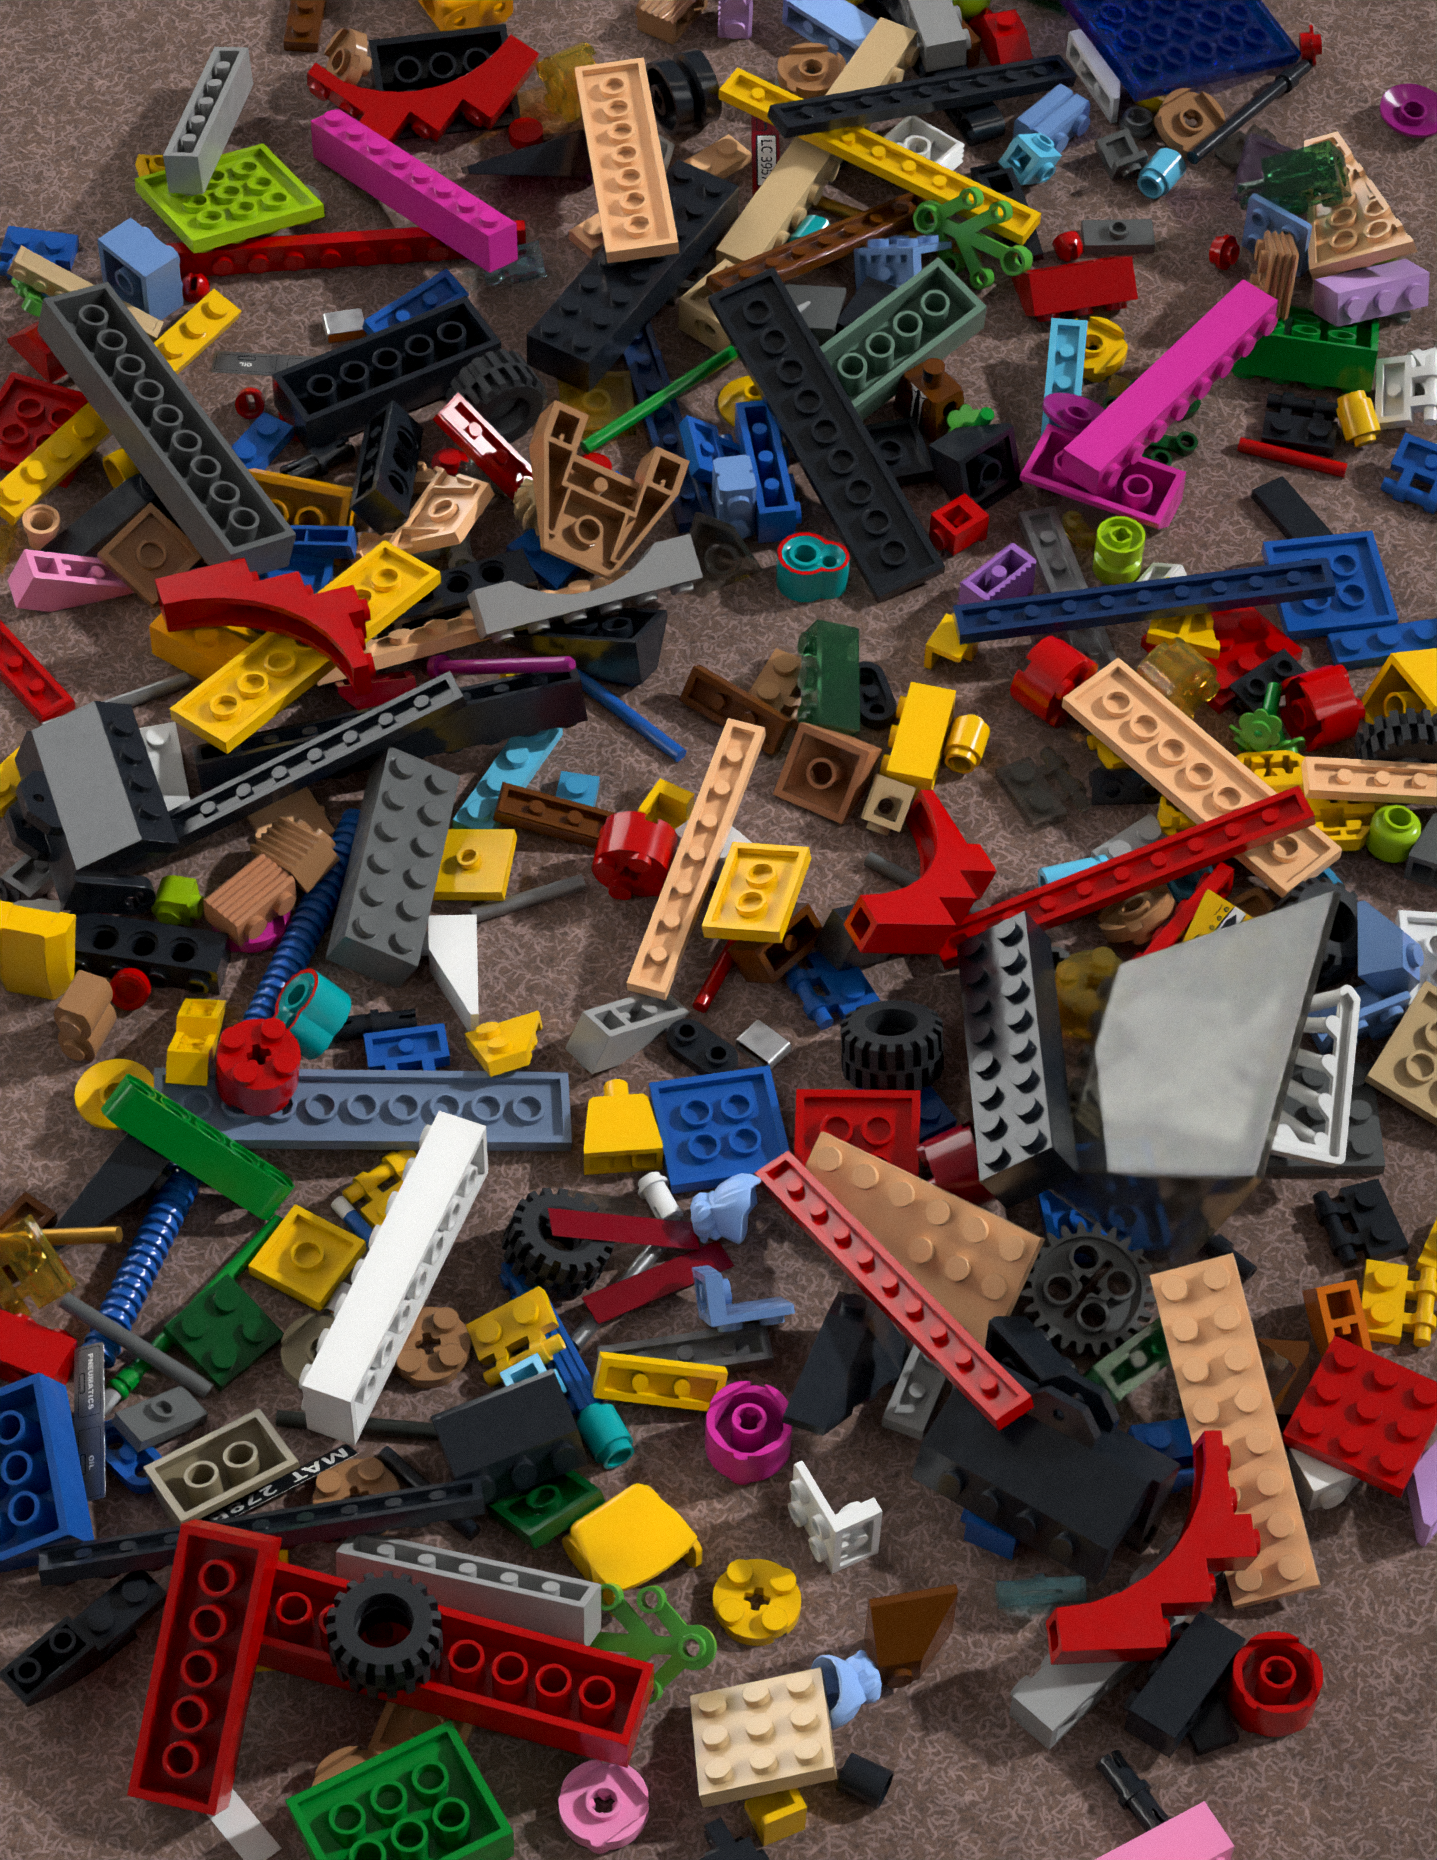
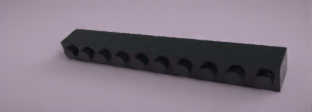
[192,667,588,794]

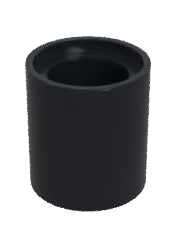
[836,1752,894,1809]

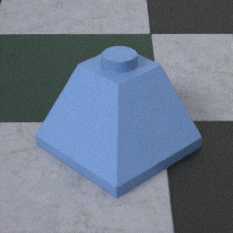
[1357,900,1424,999]

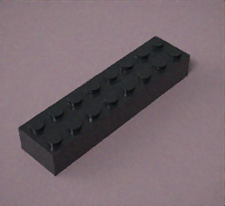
[527,159,739,393]
[957,911,1079,1209]

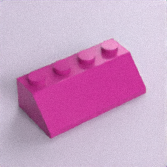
[1019,424,1186,529]

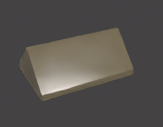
[143,1408,300,1527]

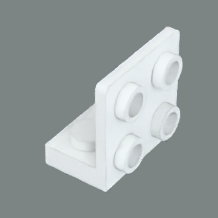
[788,1461,883,1574]

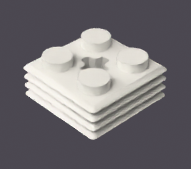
[884,115,965,171]

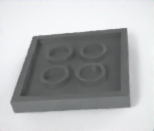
[1249,1063,1385,1174]

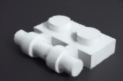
[1375,354,1437,430]

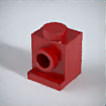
[929,493,989,556]

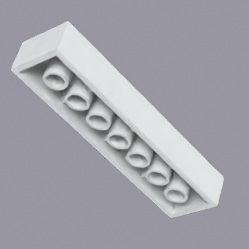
[299,1111,488,1445]

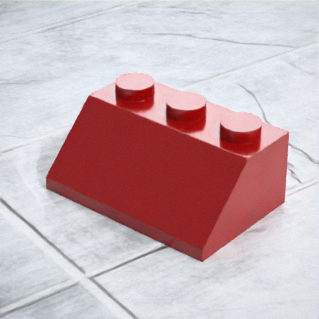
[1011,256,1138,322]

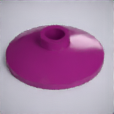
[1379,83,1437,138]
[1042,393,1105,434]

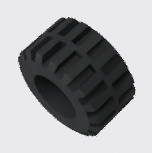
[446,349,548,444]
[1264,877,1359,988]
[840,1000,944,1090]
[326,1571,443,1699]

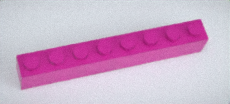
[311,108,518,273]
[1061,279,1278,496]

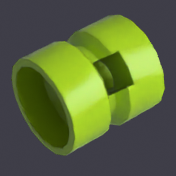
[1092,516,1145,585]

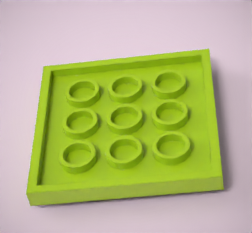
[134,143,325,254]

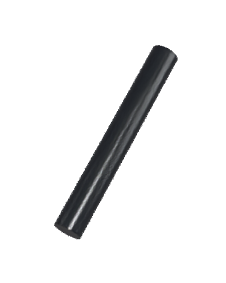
[377,1446,481,1541]

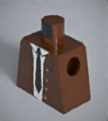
[893,358,964,443]

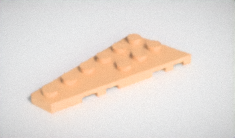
[1304,131,1418,280]
[805,1132,1045,1349]

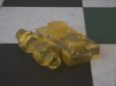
[0,1214,78,1316]

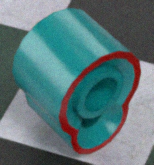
[776,532,850,602]
[273,968,351,1060]

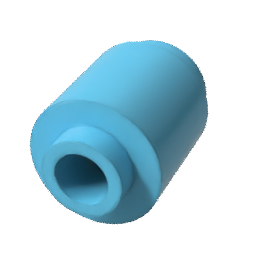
[1137,148,1186,199]

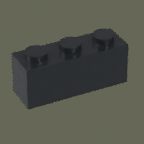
[1123,1611,1246,1758]

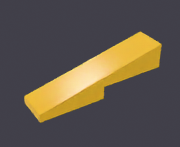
[165,998,226,1086]

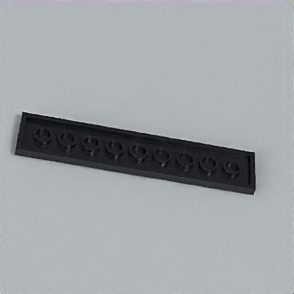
[708,267,945,603]

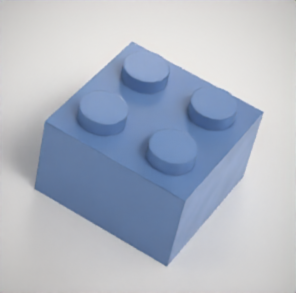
[97,217,184,320]

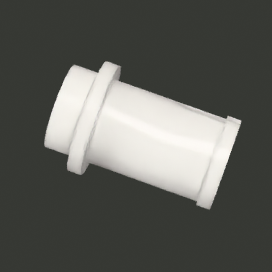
[638,1172,683,1221]

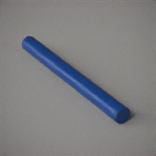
[577,669,687,762]

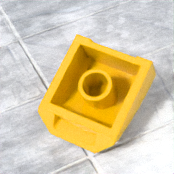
[0,901,76,1000]

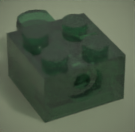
[1236,140,1352,216]

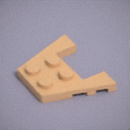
[350,460,495,564]

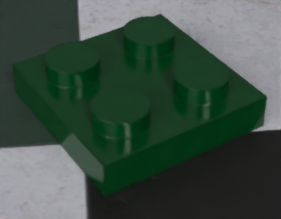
[162,1273,284,1392]
[486,1470,605,1550]

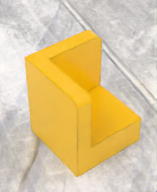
[924,613,979,670]
[637,778,694,830]
[744,1788,807,1847]

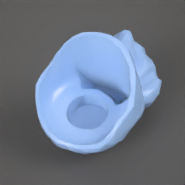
[690,1173,761,1245]
[811,1650,882,1730]

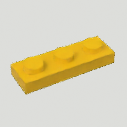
[592,1351,728,1411]

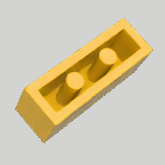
[879,682,956,799]

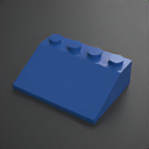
[0,1372,94,1573]

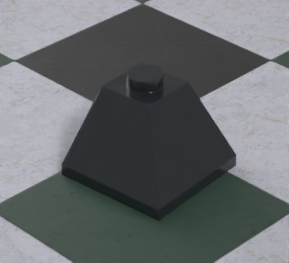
[929,423,1023,511]

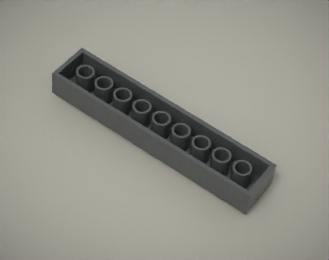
[37,282,296,575]

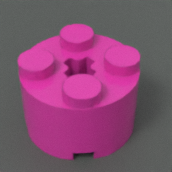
[705,1381,793,1485]

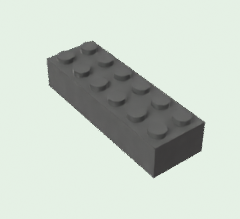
[325,746,460,988]

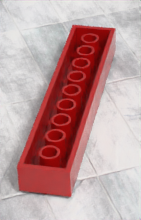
[257,1561,654,1768]

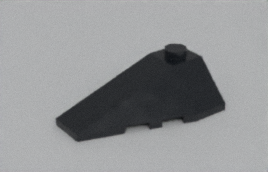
[461,128,593,182]
[39,473,186,558]
[503,608,668,687]
[26,1133,173,1272]
[782,1291,911,1436]

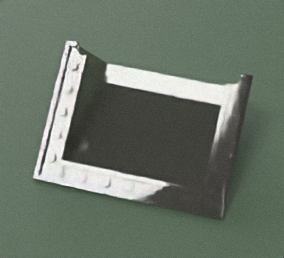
[1049,891,1341,1272]

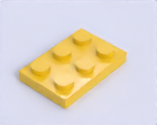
[701,842,811,943]

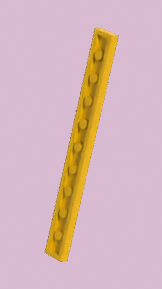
[719,67,1041,246]
[0,289,242,526]

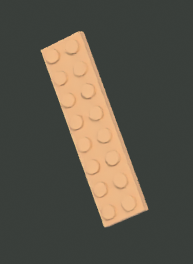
[575,57,679,263]
[1062,657,1342,898]
[1150,1253,1321,1609]

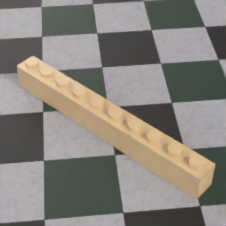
[716,17,920,266]

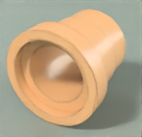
[22,504,61,550]

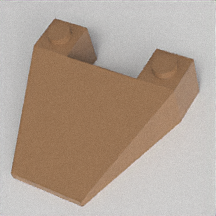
[529,400,690,580]

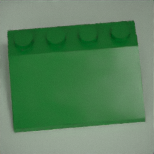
[1230,306,1379,394]
[285,1720,514,1860]

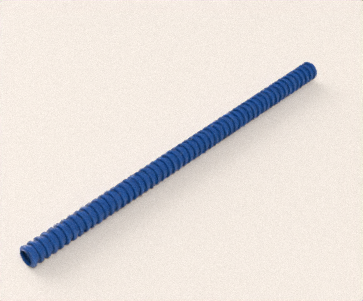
[80,808,360,1369]

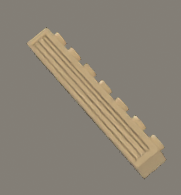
[7,245,164,343]

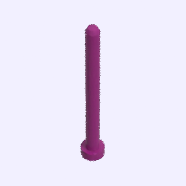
[427,655,576,680]

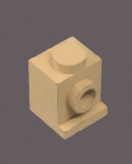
[860,773,916,836]

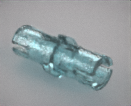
[995,1573,1087,1609]

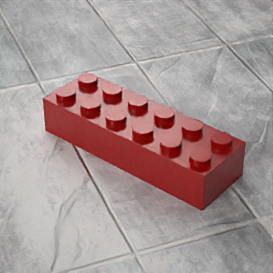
[127,1519,282,1816]

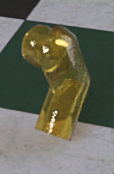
[1061,510,1097,548]

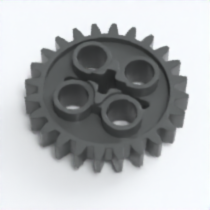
[1018,1221,1156,1359]

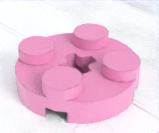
[558,1760,649,1854]

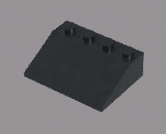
[367,24,521,140]

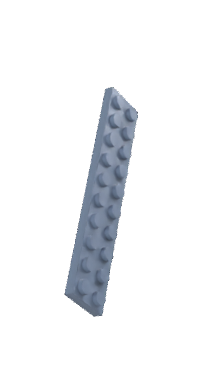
[154,1068,572,1151]

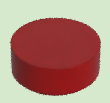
[509,117,543,149]
[109,968,151,1011]

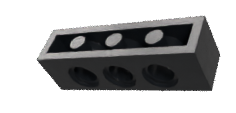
[349,400,424,536]
[387,548,538,633]
[70,911,231,995]

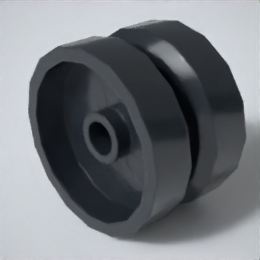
[646,47,722,136]

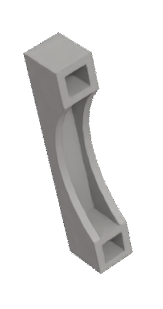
[467,534,703,643]

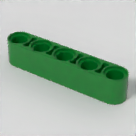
[101,1074,295,1220]

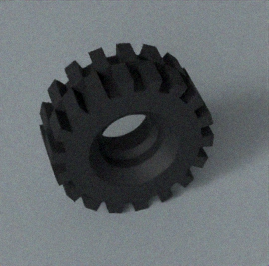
[1354,708,1437,764]
[502,1188,615,1297]

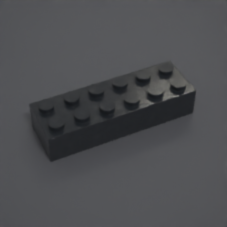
[272,296,501,450]

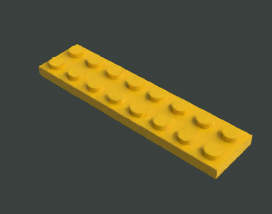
[169,540,441,754]

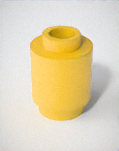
[1336,390,1381,447]
[943,714,990,774]

